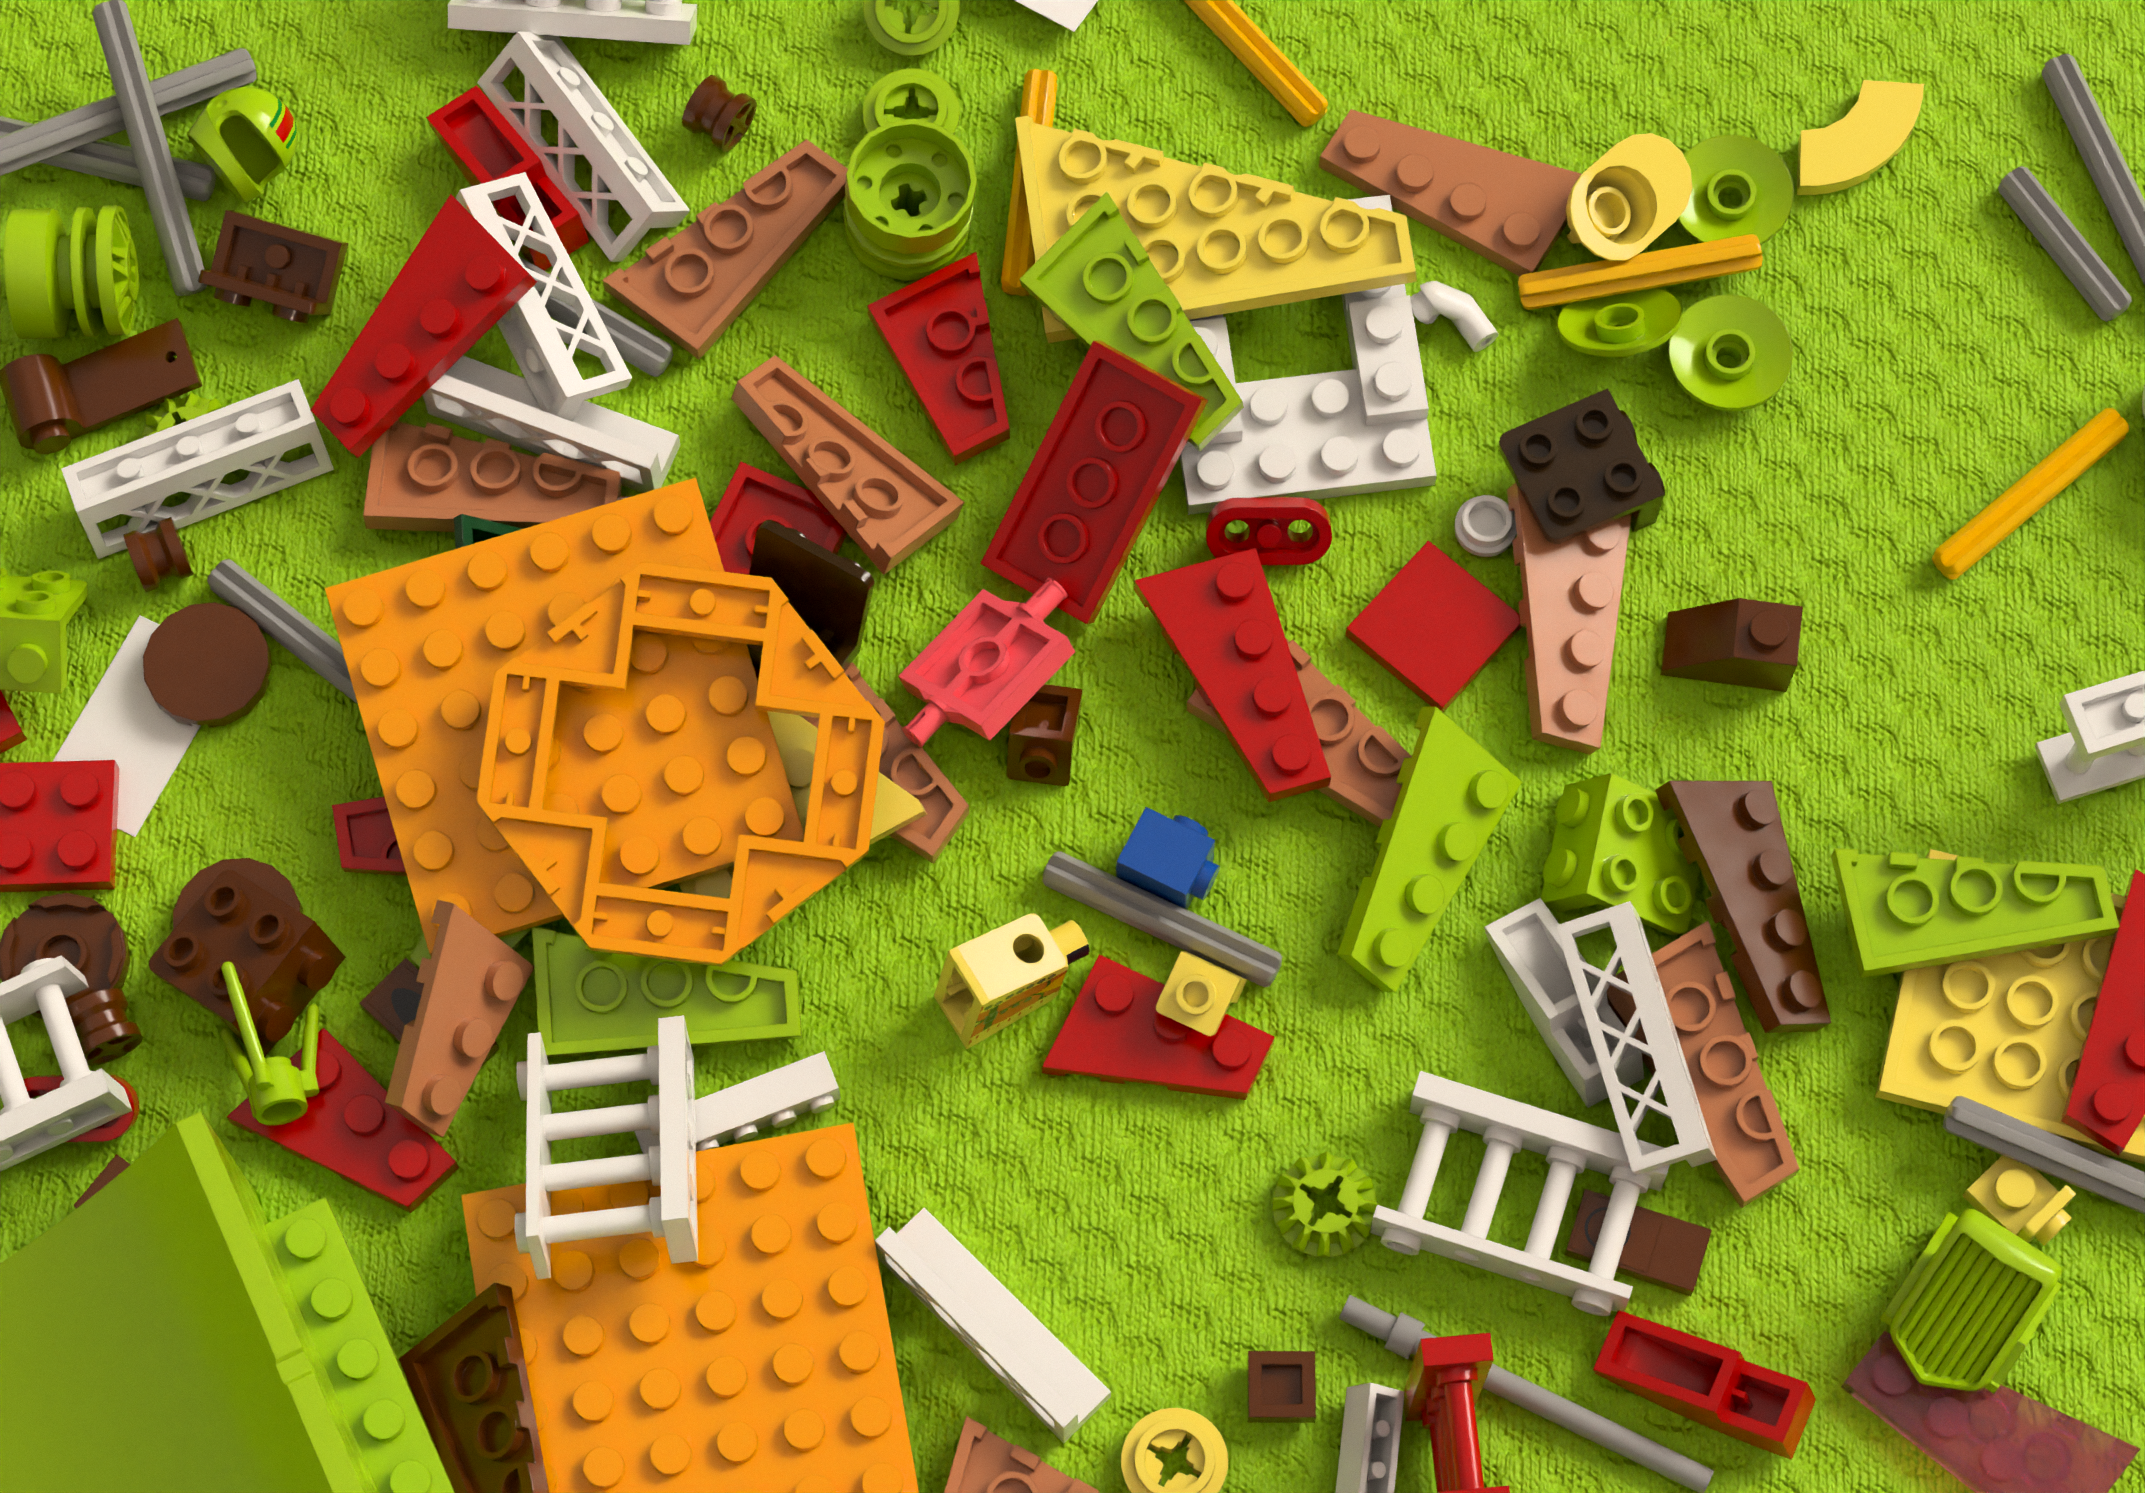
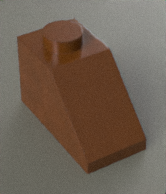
[1660,598,1803,692]

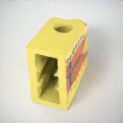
[934,913,1090,1049]

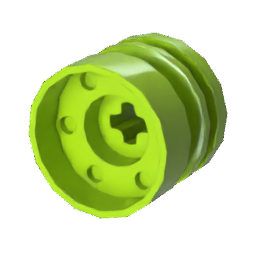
[842,119,977,281]
[4,205,139,339]

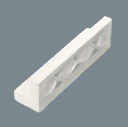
[477,31,690,262]
[456,172,632,422]
[423,356,681,493]
[61,379,334,559]
[1556,901,1717,1176]
[875,1208,1111,1443]

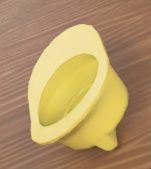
[1565,133,1692,261]

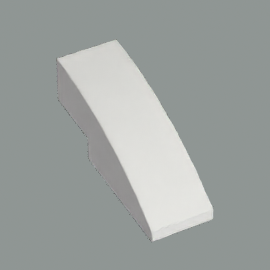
[1484,898,1644,1108]

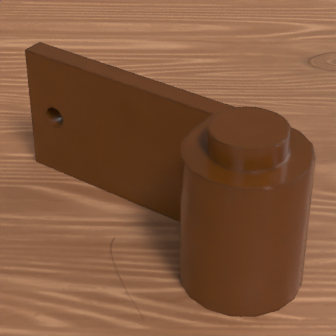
[0,318,203,454]

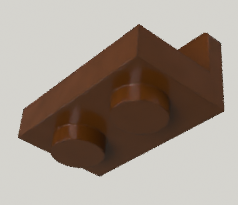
[198,210,349,323]

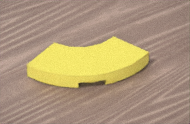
[1797,80,1924,195]

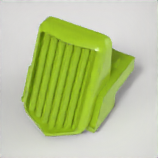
[1880,1209,2062,1394]

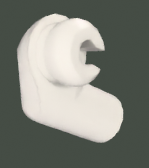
[1410,281,1499,352]

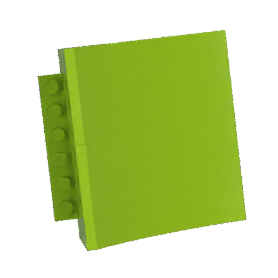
[0,1111,455,1493]

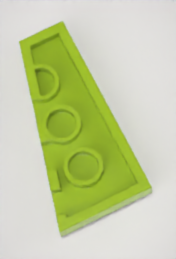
[1019,192,1244,452]
[1337,707,1522,993]
[1831,848,2119,978]
[532,927,802,1059]

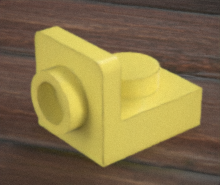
[1156,951,1247,1036]
[1962,1155,2076,1246]

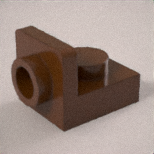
[1006,684,1083,786]

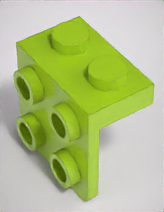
[0,568,88,694]
[1541,773,1700,936]

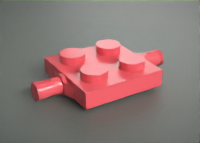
[898,578,1075,747]

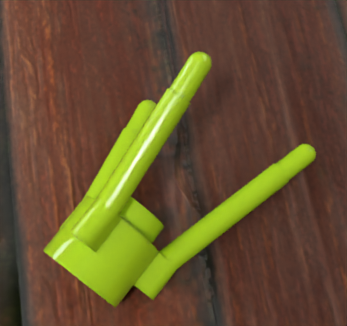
[221,961,319,1125]

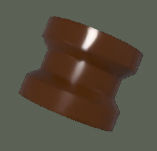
[682,75,757,152]
[123,517,194,593]
[68,988,143,1066]

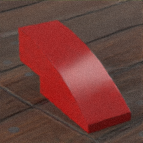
[426,85,589,271]
[1593,1310,1816,1460]

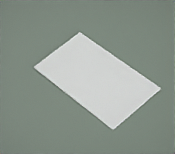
[52,615,201,837]

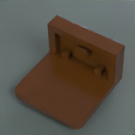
[149,870,346,1057]

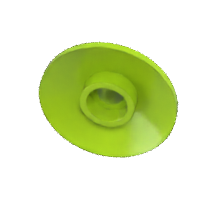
[1677,135,1794,245]
[1557,288,1682,358]
[1668,294,1793,411]

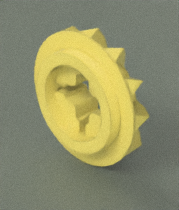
[1121,1408,1228,1493]

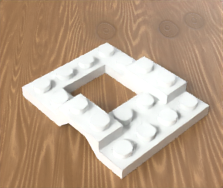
[1180,195,1437,515]

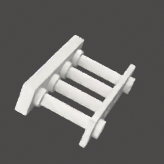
[448,0,697,45]
[2034,670,2145,804]
[0,955,132,1172]
[515,1015,698,1280]
[1371,1071,1670,1316]

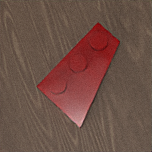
[867,252,1010,466]
[1042,954,1275,1100]
[227,1028,459,1213]

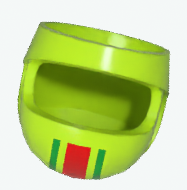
[187,87,298,203]

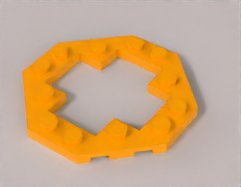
[476,561,885,967]

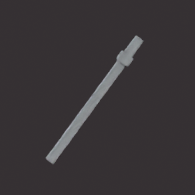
[1339,1295,1714,1493]

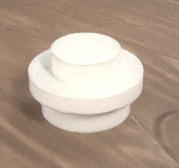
[1454,495,1517,557]

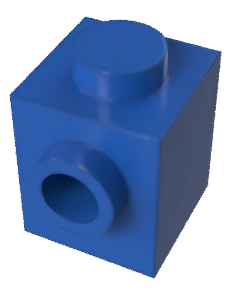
[1116,807,1220,909]

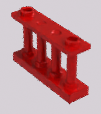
[1403,1333,1510,1493]

